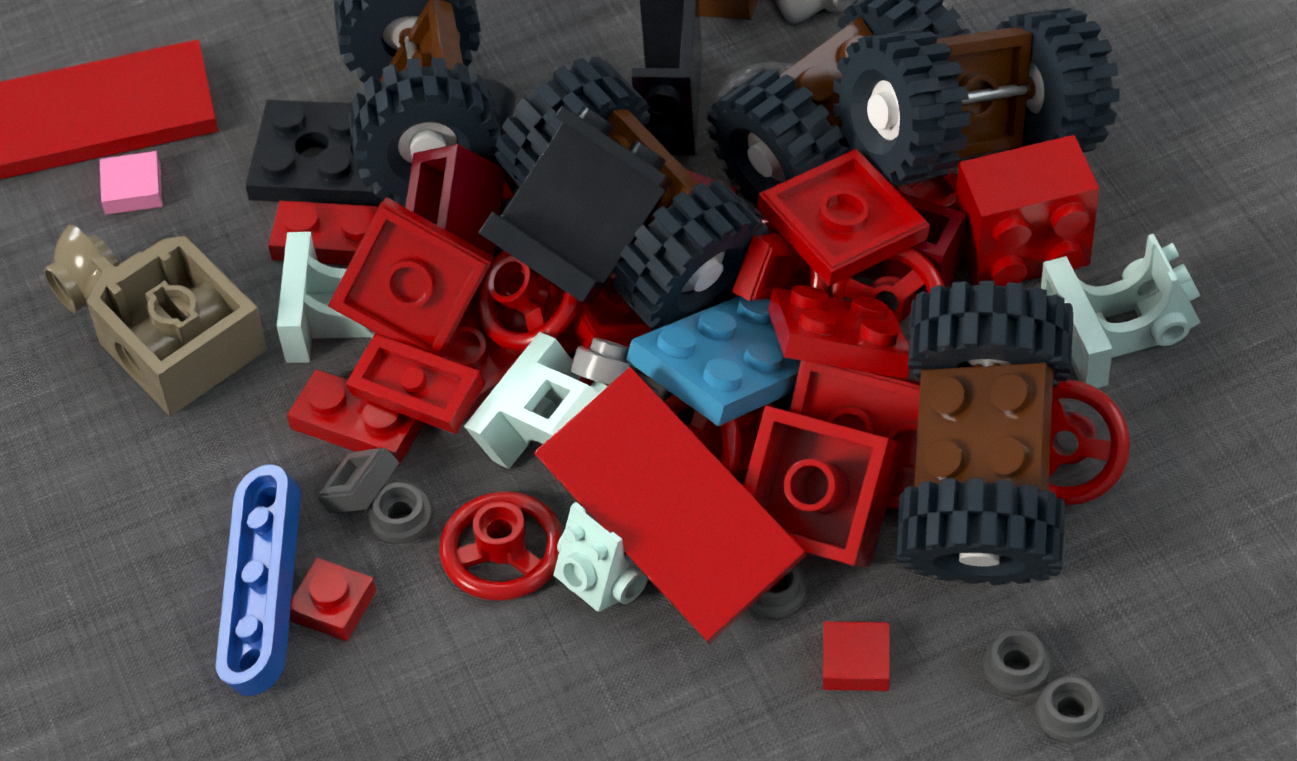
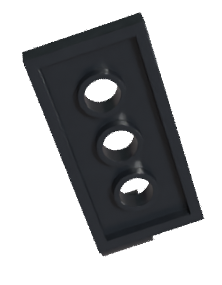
[245,79,516,207]

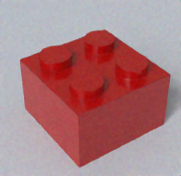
[956,135,1100,286]
[743,405,904,568]

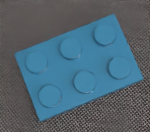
[626,296,801,426]

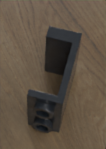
[631,0,702,155]
[479,106,674,304]

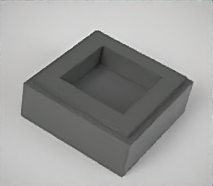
[317,448,400,513]

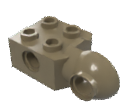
[43,224,267,417]

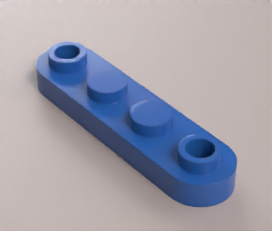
[216,464,301,696]

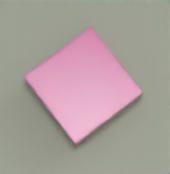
[100,151,163,215]

